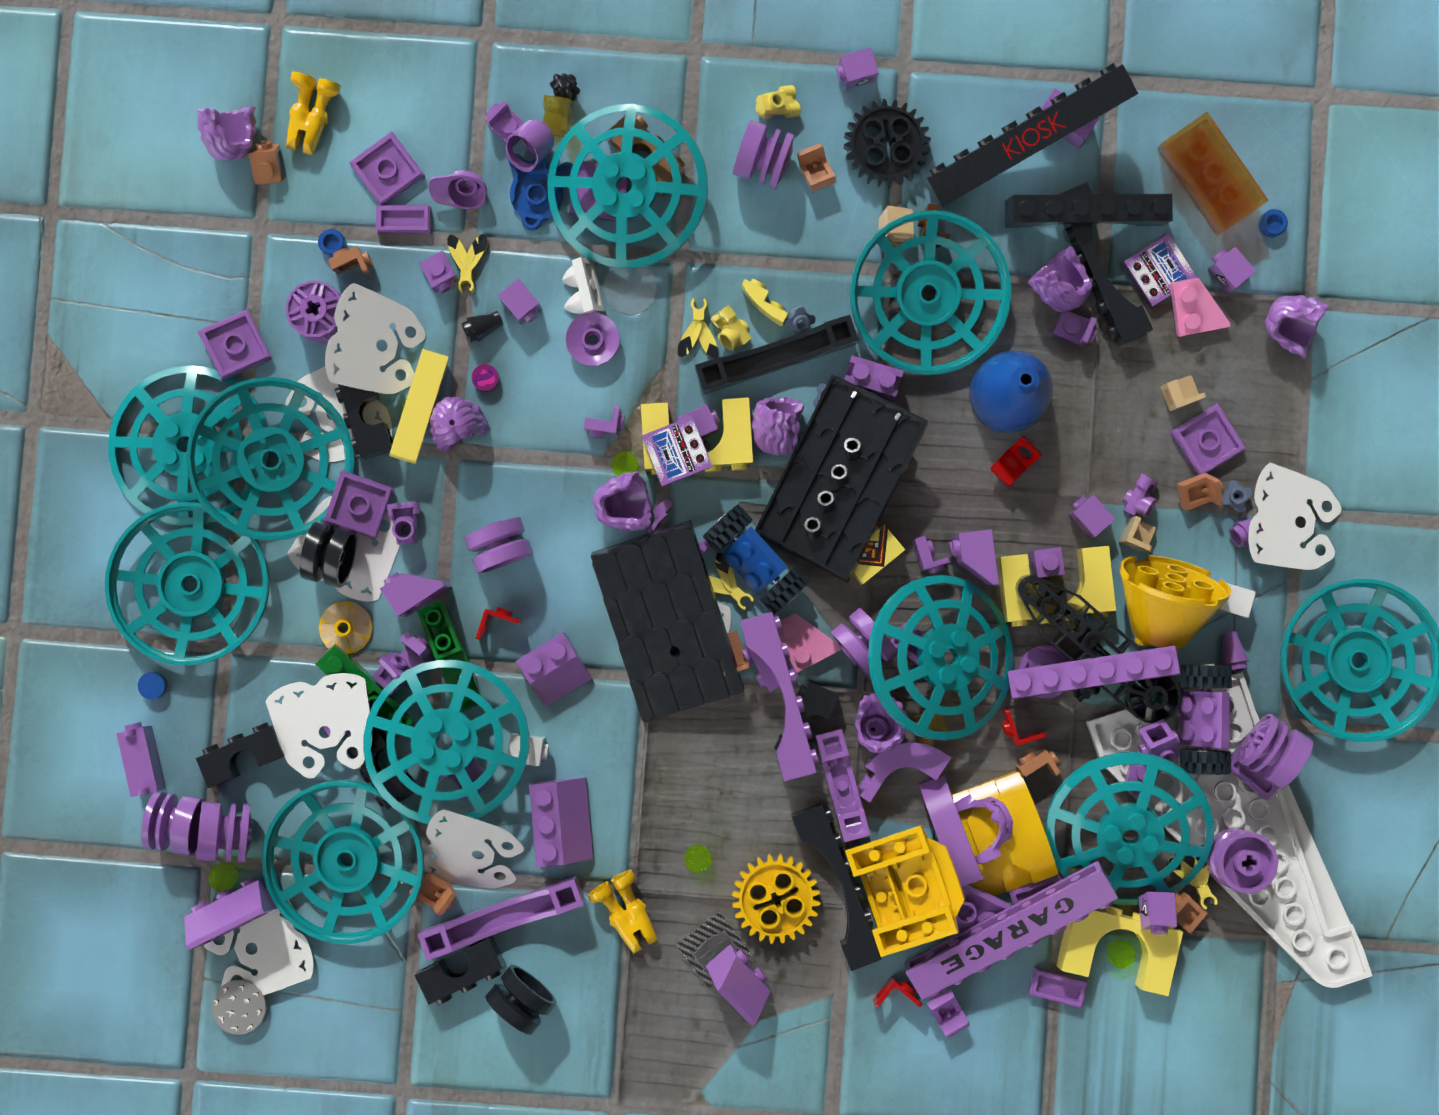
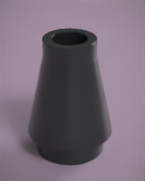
[461,310,504,343]

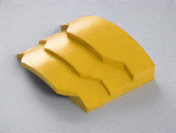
[952,770,1058,896]
[845,825,965,957]

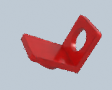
[990,436,1042,487]
[475,607,522,640]
[1001,709,1046,746]
[872,976,923,1008]

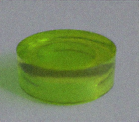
[611,451,638,476]
[684,844,711,873]
[208,863,238,892]
[1106,939,1135,968]

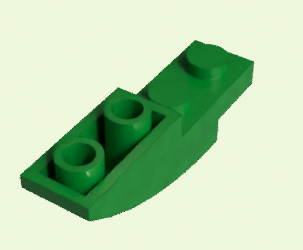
[417,601,482,712]
[315,644,414,740]

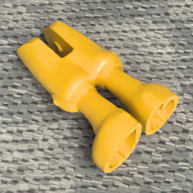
[286,71,341,155]
[588,870,658,954]

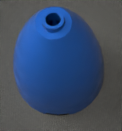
[969,351,1053,433]

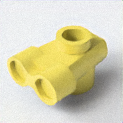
[755,85,801,120]
[710,305,752,351]

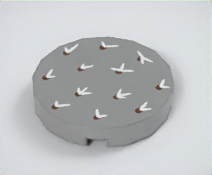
[212,979,268,1035]

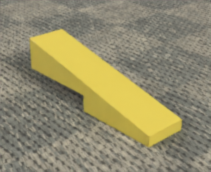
[389,349,449,464]

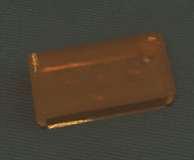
[1157,112,1269,237]

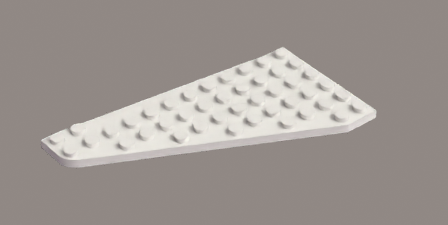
[1086,672,1372,988]

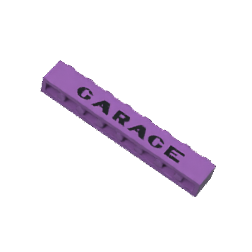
[905,861,1118,1000]

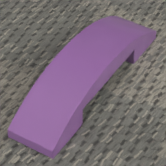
[816,729,870,842]
[919,775,984,887]

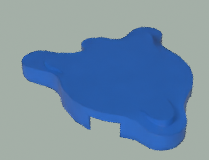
[508,153,573,231]

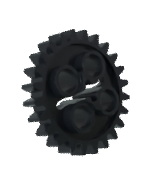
[843,99,931,188]

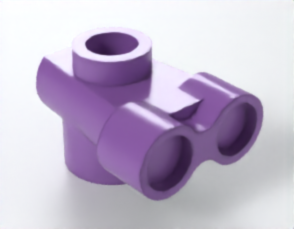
[1123,473,1158,518]
[387,502,421,545]

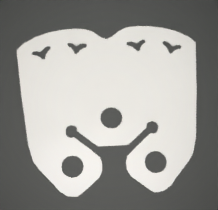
[325,283,426,394]
[285,363,393,462]
[1248,463,1341,570]
[287,496,400,601]
[266,673,372,779]
[424,809,524,889]
[204,900,313,996]

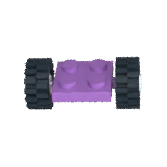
[1179,664,1232,775]

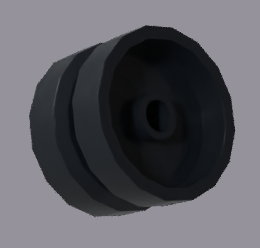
[300,521,357,588]
[485,964,557,1035]

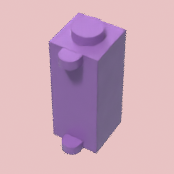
[116,722,166,797]

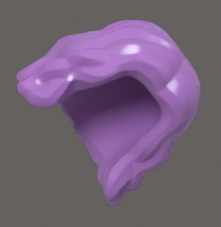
[197,106,256,161]
[1028,246,1092,313]
[1265,295,1329,359]
[429,397,490,452]
[751,397,804,456]
[592,471,652,531]
[855,693,908,753]

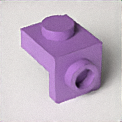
[584,406,625,439]
[400,631,434,675]
[373,652,411,695]
[926,989,970,1038]

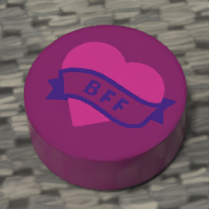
[472,364,500,392]

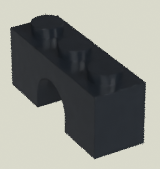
[335,384,393,460]
[774,681,839,756]
[195,722,285,788]
[345,727,415,810]
[414,935,506,1005]

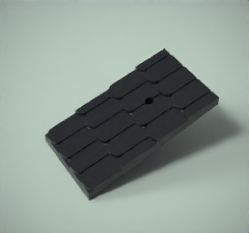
[755,374,928,583]
[591,520,745,723]

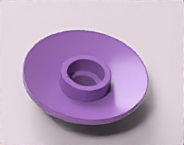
[566,312,620,366]

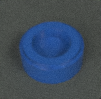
[1258,209,1288,238]
[318,229,347,257]
[138,672,167,699]

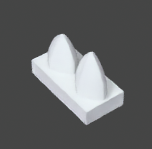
[562,257,605,314]

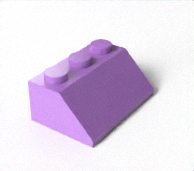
[529,777,594,867]
[184,877,277,950]

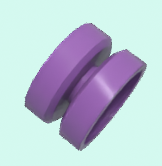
[464,517,533,574]
[830,608,898,677]
[1206,828,1279,894]

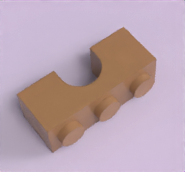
[608,115,685,197]

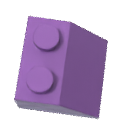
[948,529,999,586]
[380,572,452,617]
[516,633,593,707]
[706,944,771,1026]

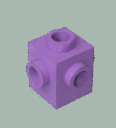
[1138,719,1181,762]

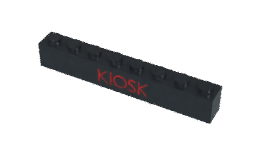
[927,63,1138,207]

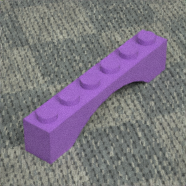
[740,612,820,781]
[1008,646,1181,699]
[418,875,586,961]

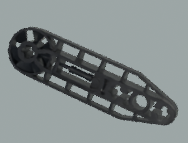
[1015,574,1182,724]

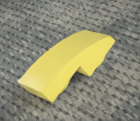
[742,279,788,327]

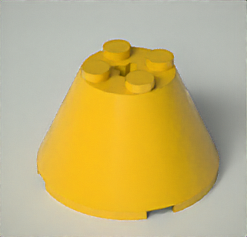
[1120,555,1231,653]

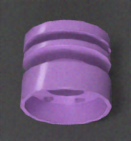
[733,120,794,189]
[286,281,350,344]
[1238,714,1313,788]
[141,791,206,856]
[196,802,253,863]

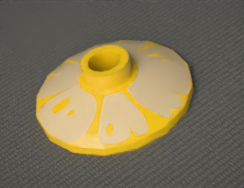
[319,601,373,654]

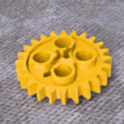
[732,853,820,944]

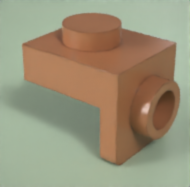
[248,141,283,185]
[797,143,837,192]
[328,246,374,277]
[1177,473,1224,511]
[1015,749,1061,777]
[409,869,456,916]
[1175,890,1208,934]

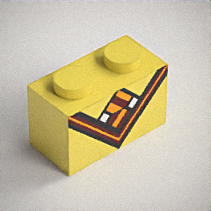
[853,525,905,585]

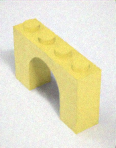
[641,398,753,476]
[997,546,1116,627]
[1056,906,1183,996]

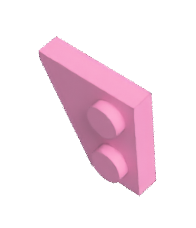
[1170,278,1230,337]
[778,613,841,673]

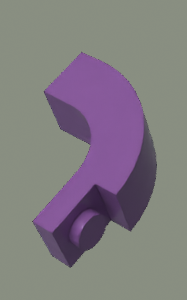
[858,741,951,802]

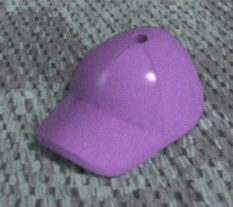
[429,170,487,209]

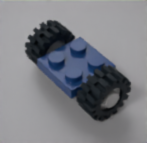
[702,504,810,615]

